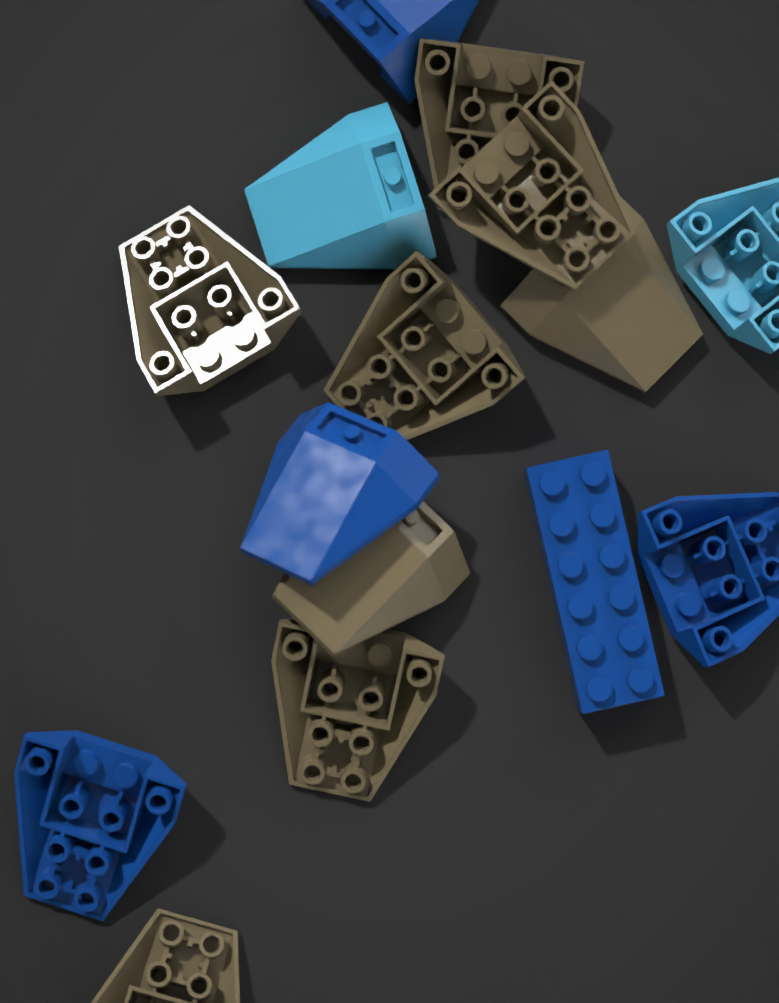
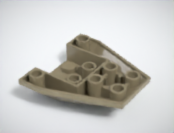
[414,38,585,210]
[428,80,636,290]
[500,195,703,393]
[119,205,302,396]
[323,251,526,440]
[272,501,471,657]
[271,618,445,802]
[91,908,240,1003]

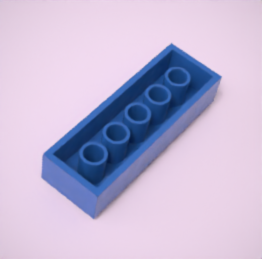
[523,450,665,714]

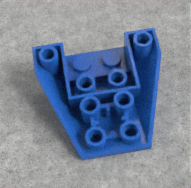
[307,0,480,105]
[240,402,440,586]
[637,492,779,668]
[14,730,187,921]

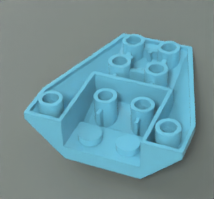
[244,102,437,270]
[666,177,779,354]

